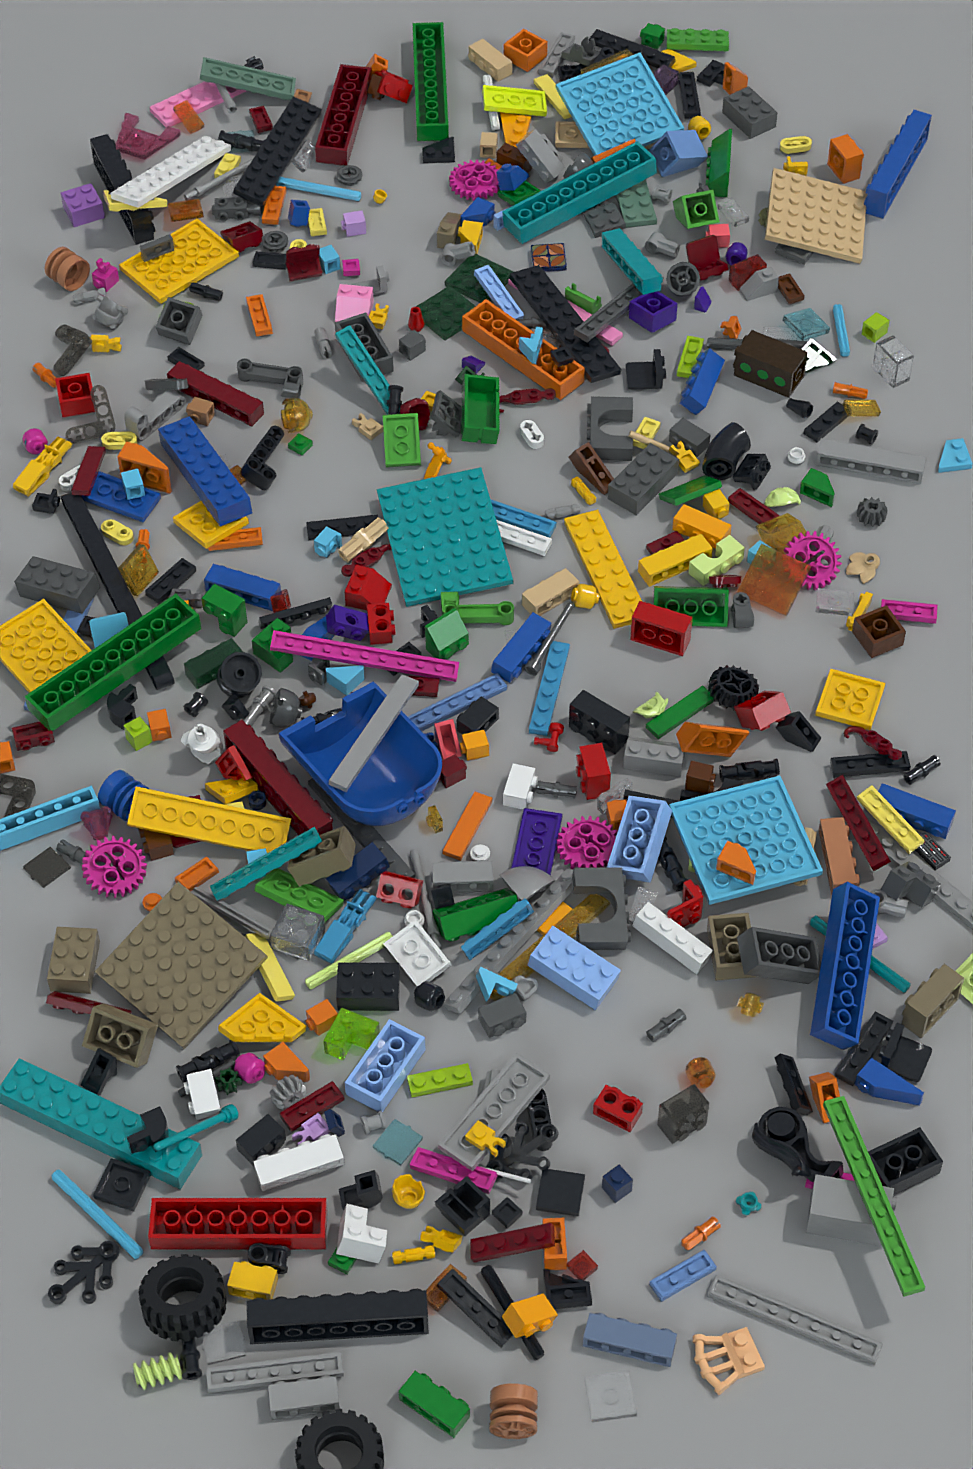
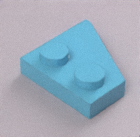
[938,438,973,473]

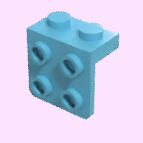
[89,612,129,648]

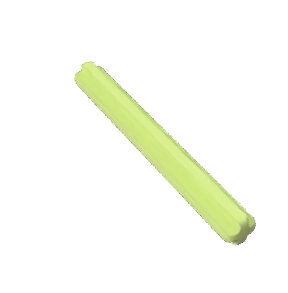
[305,932,393,989]

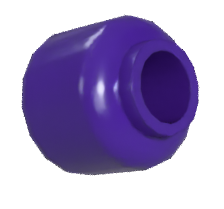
[725,242,748,267]

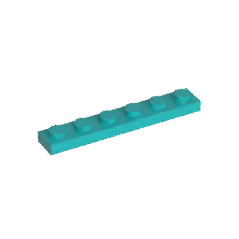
[335,325,400,415]
[210,827,322,901]

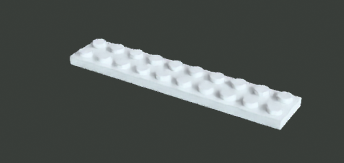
[111,136,231,208]

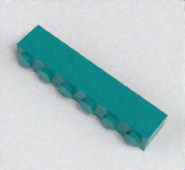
[602,228,663,295]

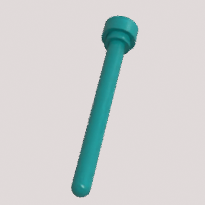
[154,1104,239,1151]

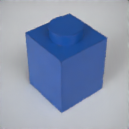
[288,200,310,227]

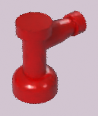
[534,722,564,752]

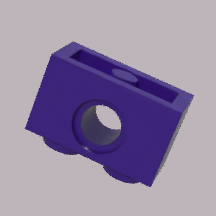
[326,605,369,642]

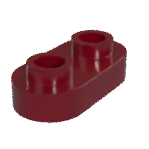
[709,575,741,588]

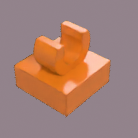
[720,316,741,339]

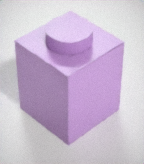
[341,210,366,237]

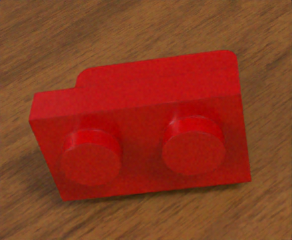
[375,69,413,104]
[667,879,704,928]

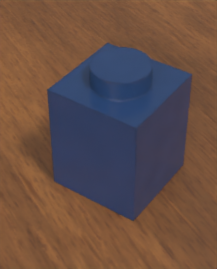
[602,1164,633,1203]

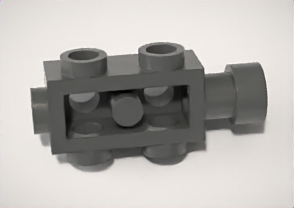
[212,197,262,221]

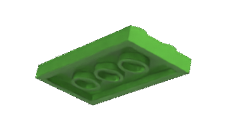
[667,28,729,51]
[254,868,344,925]

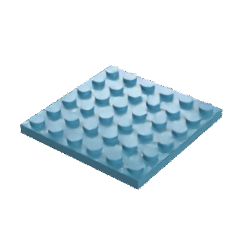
[555,53,684,156]
[669,776,823,905]

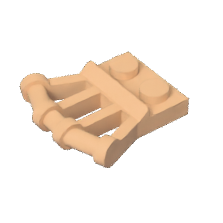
[692,1327,765,1395]

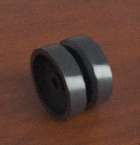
[216,652,262,698]

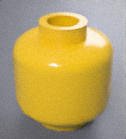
[688,116,711,140]
[571,584,599,609]

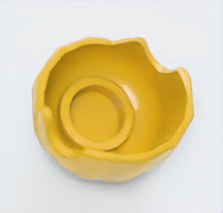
[392,1174,425,1209]

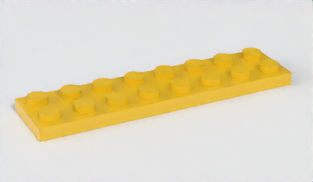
[564,510,642,629]
[127,787,291,853]

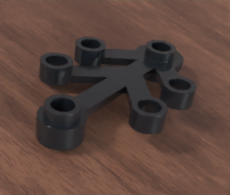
[486,1122,559,1183]
[48,1241,120,1304]

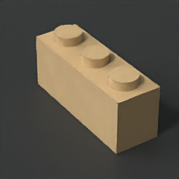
[468,39,512,82]
[522,568,579,616]

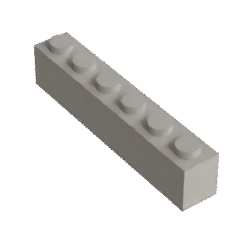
[816,438,926,484]

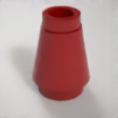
[408,307,425,332]

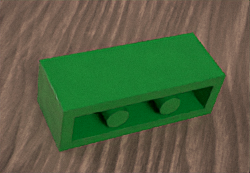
[399,1371,470,1438]

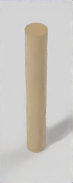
[628,430,676,457]

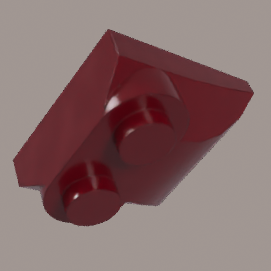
[220,221,263,252]

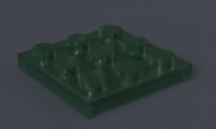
[444,253,514,303]
[416,285,476,341]

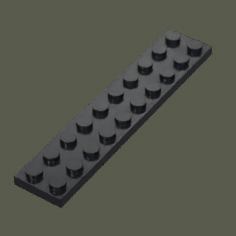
[233,96,322,207]
[509,265,622,383]

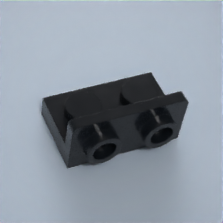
[733,454,771,490]

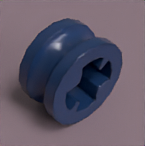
[248,791,266,810]

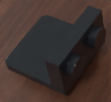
[625,349,666,390]
[878,1023,932,1082]

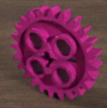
[449,160,500,201]
[782,531,842,590]
[557,816,618,869]
[82,836,147,898]

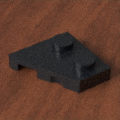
[422,137,455,163]
[543,1269,592,1309]

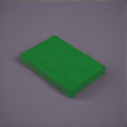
[659,475,722,506]

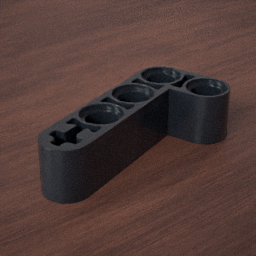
[240,425,284,490]

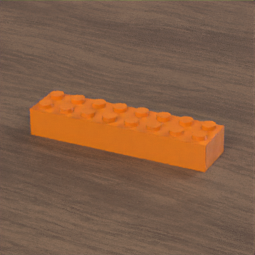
[462,299,585,400]

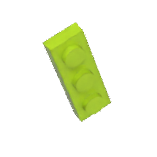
[677,336,704,378]
[407,1063,473,1098]

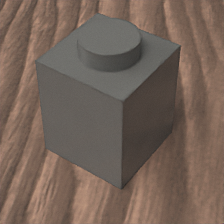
[399,330,426,361]

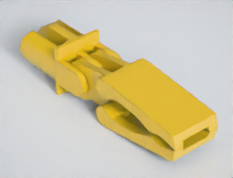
[13,436,72,497]

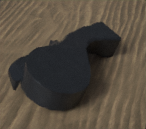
[752,1107,844,1182]

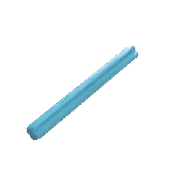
[276,177,361,201]
[51,1169,144,1259]

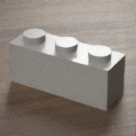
[516,129,565,183]
[432,860,493,893]
[268,1375,340,1420]

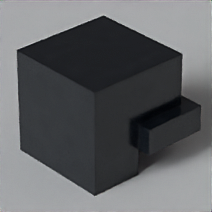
[435,1176,490,1236]

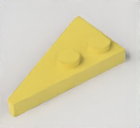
[103,190,167,212]

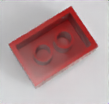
[630,601,693,656]

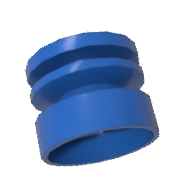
[98,770,149,822]

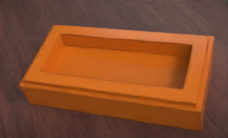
[175,856,219,892]

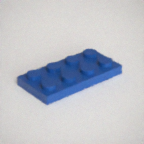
[81,471,161,523]

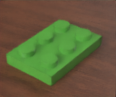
[383,413,421,467]

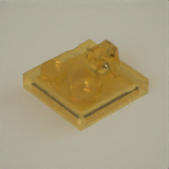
[118,544,159,596]

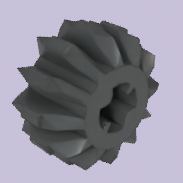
[856,497,888,527]

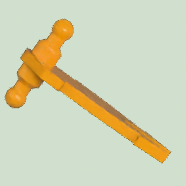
[424,442,452,479]

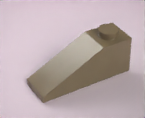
[437,212,462,249]

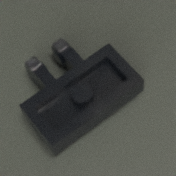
[697,60,725,87]

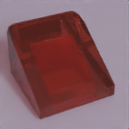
[270,589,291,613]

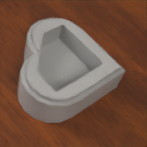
[511,976,538,1001]

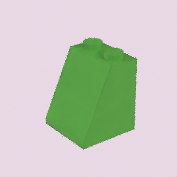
[673,190,720,229]

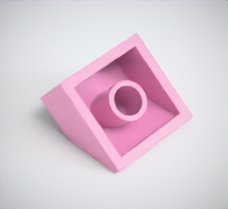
[335,284,374,322]

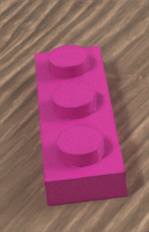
[881,599,937,624]

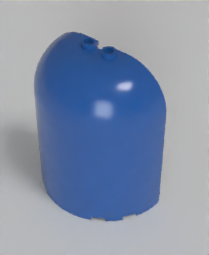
[279,681,442,826]

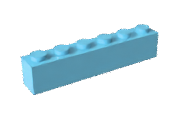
[0,785,101,851]

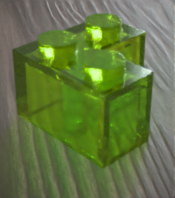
[323,1008,380,1060]

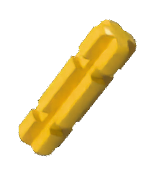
[571,476,596,505]
[392,1245,435,1264]

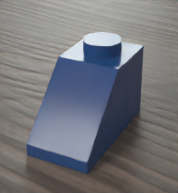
[496,164,529,190]
[460,197,496,227]

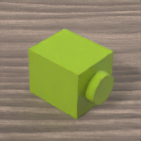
[862,312,890,343]
[124,716,152,751]

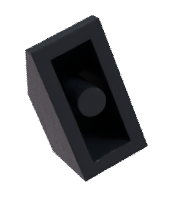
[775,711,821,752]

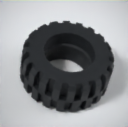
[138,1254,227,1342]
[295,1409,384,1469]

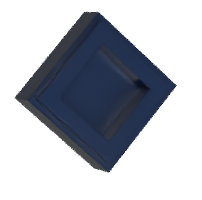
[324,1109,345,1137]

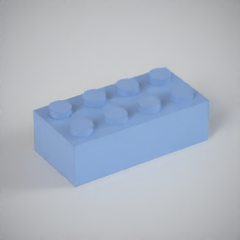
[607,796,672,883]
[527,926,621,1010]
[345,1019,426,1112]

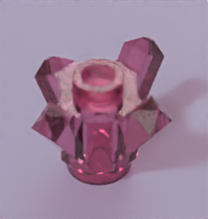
[80,806,113,840]

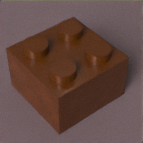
[852,605,906,658]

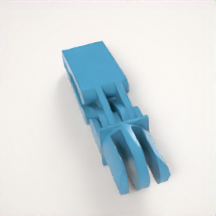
[314,889,377,964]

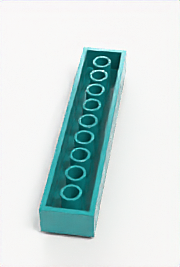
[502,141,657,244]
[0,1058,202,1190]

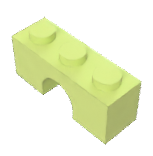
[688,535,745,586]

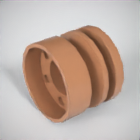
[44,246,90,291]
[489,1383,538,1439]

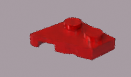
[215,745,252,781]

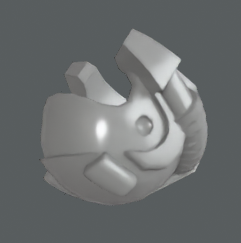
[93,293,128,329]

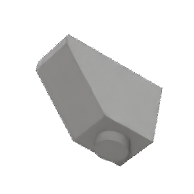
[740,267,779,301]

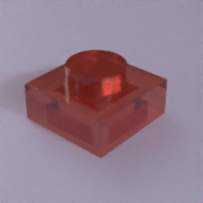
[567,1250,598,1280]

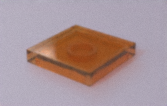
[167,199,204,222]

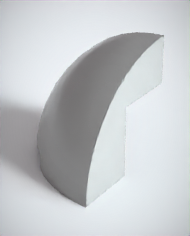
[500,866,555,901]

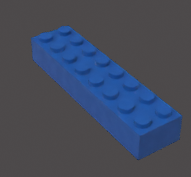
[864,110,932,219]
[158,416,252,526]
[810,882,880,1050]

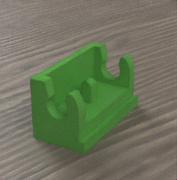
[565,283,602,315]

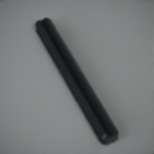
[481,1265,544,1360]

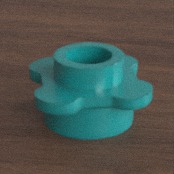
[736,1192,761,1215]

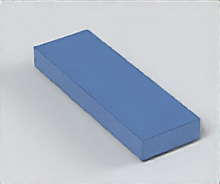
[649,1250,717,1302]

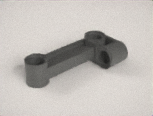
[237,358,304,399]

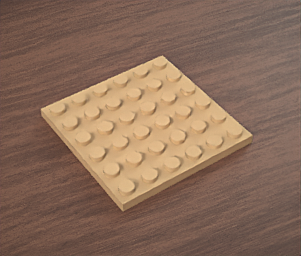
[764,168,867,264]

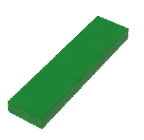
[646,685,713,739]

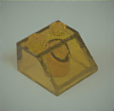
[756,513,806,556]

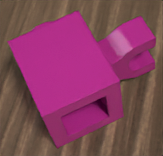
[92,258,119,292]

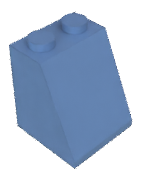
[649,130,708,177]

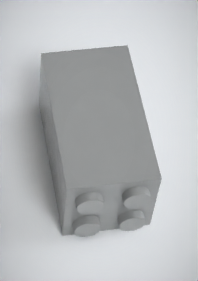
[806,1174,897,1247]

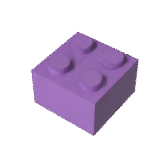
[60,183,105,227]

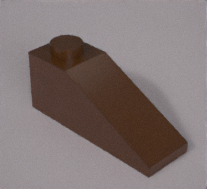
[568,442,614,495]

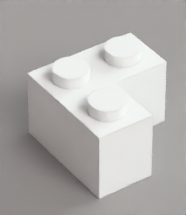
[336,1204,387,1264]

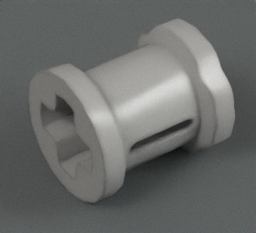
[652,185,672,203]
[361,1110,386,1135]

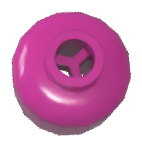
[22,428,48,455]
[234,1053,265,1084]

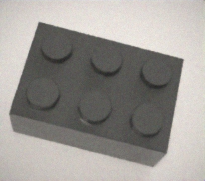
[722,86,778,139]

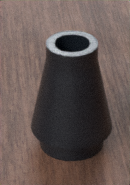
[786,398,813,418]

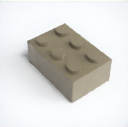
[288,826,356,886]
[707,913,756,981]
[47,927,100,994]
[901,964,964,1038]
[82,1003,158,1068]

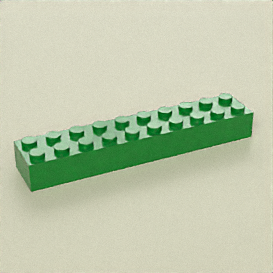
[412,22,449,141]
[24,594,202,731]

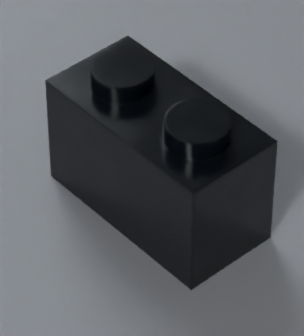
[456,696,499,734]
[236,1114,286,1166]

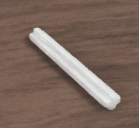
[483,74,500,131]

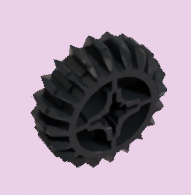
[708,665,759,711]

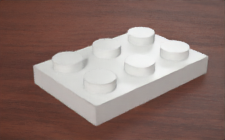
[383,920,451,987]

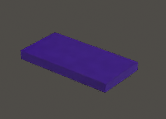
[511,808,563,876]

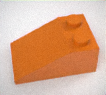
[117,441,172,494]

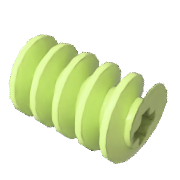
[132,1353,182,1390]

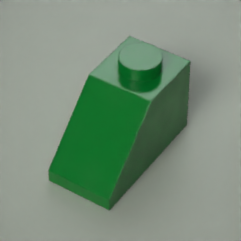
[800,468,835,507]

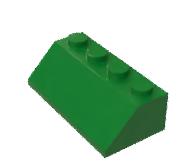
[705,129,732,197]
[653,586,729,627]
[432,888,518,941]

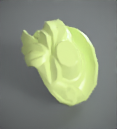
[764,487,801,507]
[632,692,668,718]

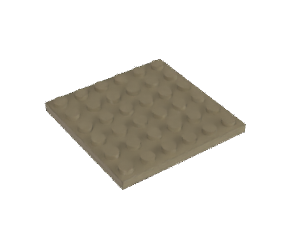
[94,882,268,1049]

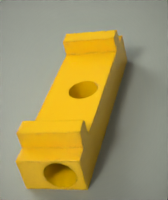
[846,592,873,631]

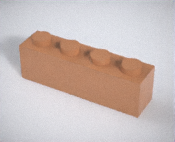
[818,817,860,896]

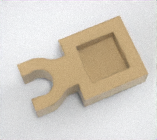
[352,413,384,440]

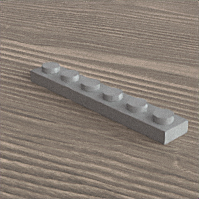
[206,1352,344,1393]

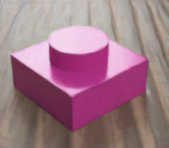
[342,259,360,276]

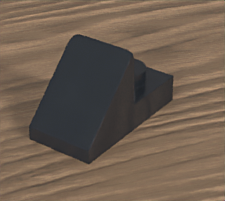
[80,1048,117,1095]

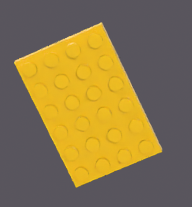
[119,218,239,304]
[0,599,92,693]

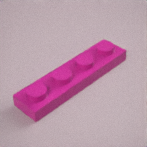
[409,1147,497,1194]

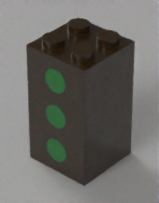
[733,330,808,398]

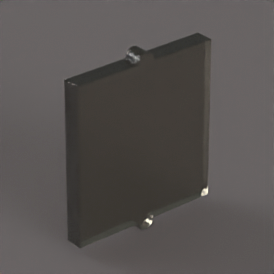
[23,847,71,888]

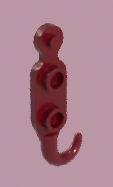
[499,388,556,413]
[341,544,391,577]
[843,726,902,760]

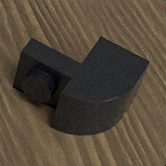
[107,684,138,730]
[126,1106,169,1154]
[339,1170,383,1210]

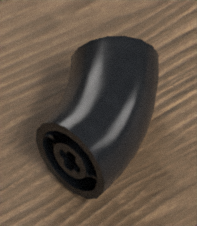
[702,422,751,480]

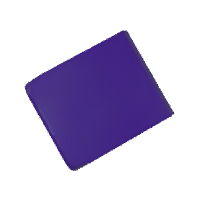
[694,286,711,312]
[462,355,485,374]

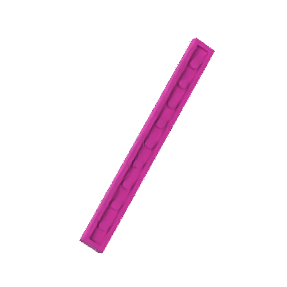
[270,630,459,682]

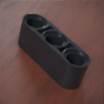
[527,1089,553,1151]

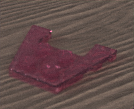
[116,113,181,160]

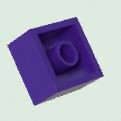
[629,291,678,333]

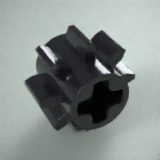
[244,56,264,70]

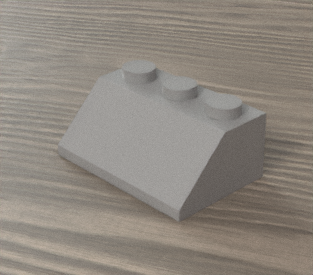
[623,736,685,777]

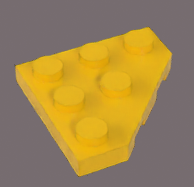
[218,993,307,1042]

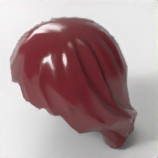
[399,398,430,431]

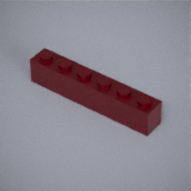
[167,361,264,427]

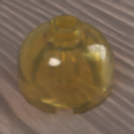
[281,398,313,433]

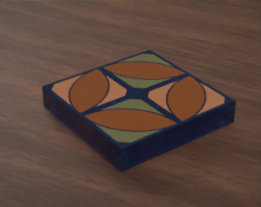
[531,243,567,272]

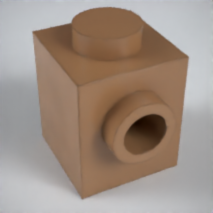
[186,397,215,426]

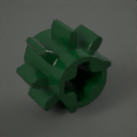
[215,1067,242,1095]

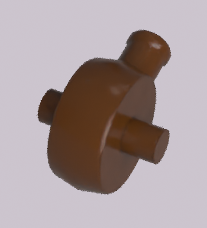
[299,691,316,708]

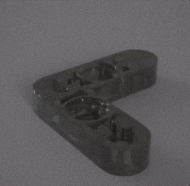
[53,324,92,376]
[65,385,116,444]
[0,774,36,817]

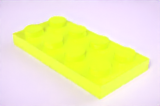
[482,85,547,117]

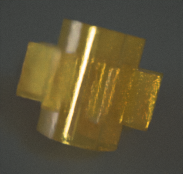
[737,992,764,1017]

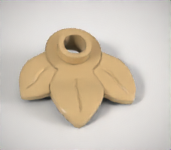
[846,552,880,584]

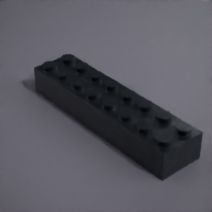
[90,134,156,245]
[247,1289,429,1345]

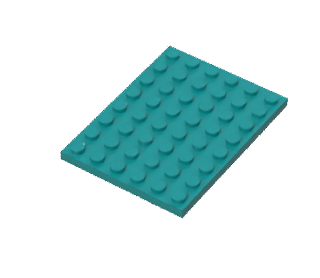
[377,467,514,607]

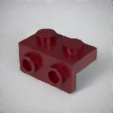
[12,721,55,751]

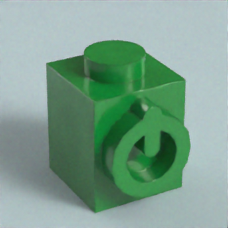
[640,23,665,50]

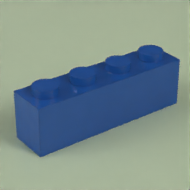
[680,348,725,415]
[204,564,281,611]
[491,612,552,683]
[878,783,956,839]

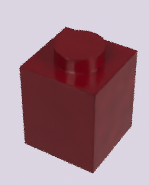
[439,754,467,789]

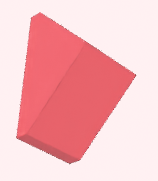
[434,719,462,760]

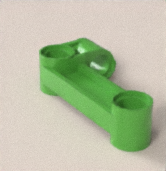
[441,591,514,625]

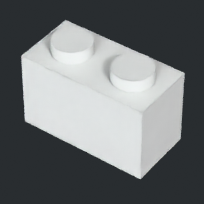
[503,763,538,810]
[183,1069,221,1120]

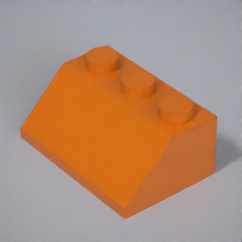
[676,722,749,757]

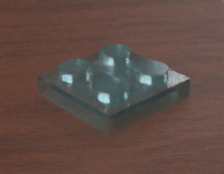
[782,308,830,341]

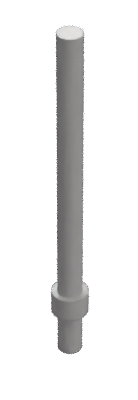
[184,159,253,201]
[410,849,441,950]

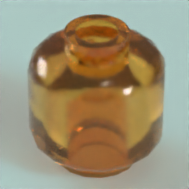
[685,1057,716,1089]

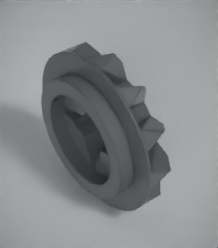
[337,165,362,186]
[262,231,288,252]

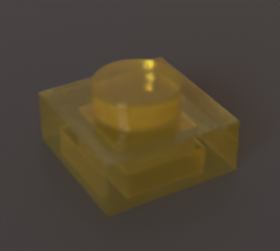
[426,805,443,833]

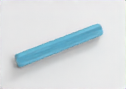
[833,304,850,357]

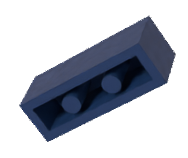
[325,842,390,901]

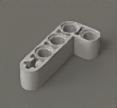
[124,390,186,441]

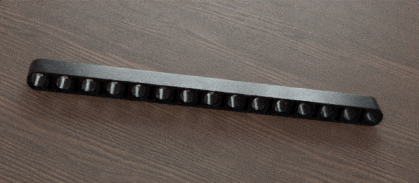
[61,492,175,690]

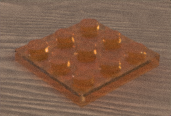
[737,544,812,617]

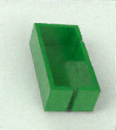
[462,374,500,444]

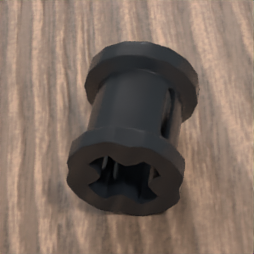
[855,424,878,445]
[183,692,208,717]

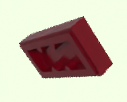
[249,106,273,133]
[646,531,685,555]
[408,676,440,697]

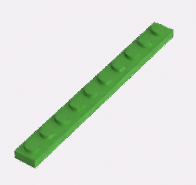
[823,1096,925,1297]

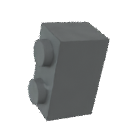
[669,418,711,458]
[478,993,526,1038]

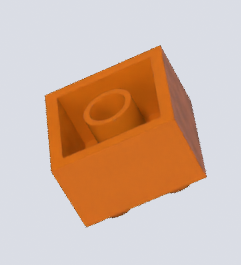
[504,28,548,72]
[827,134,864,184]

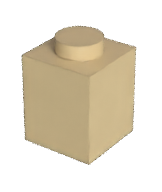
[480,132,498,158]

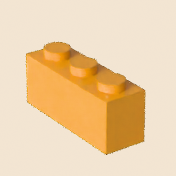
[672,504,732,549]

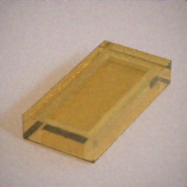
[843,400,881,416]

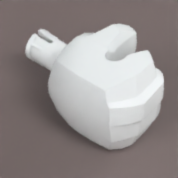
[181,724,223,765]

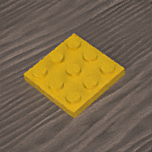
[173,501,249,549]
[815,669,886,730]

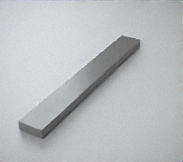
[329,674,419,792]
[707,1275,883,1366]

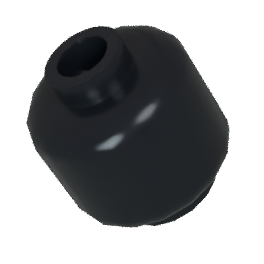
[414,981,445,1011]

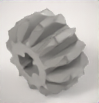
[269,1075,307,1110]

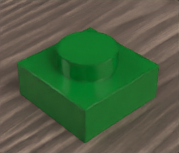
[288,433,313,456]
[328,1247,357,1275]

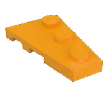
[500,112,531,147]

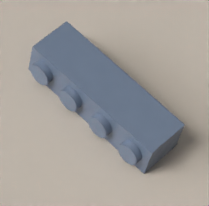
[583,1313,677,1367]

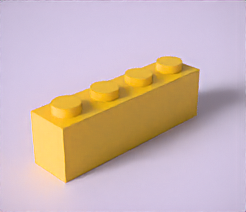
[638,534,713,587]

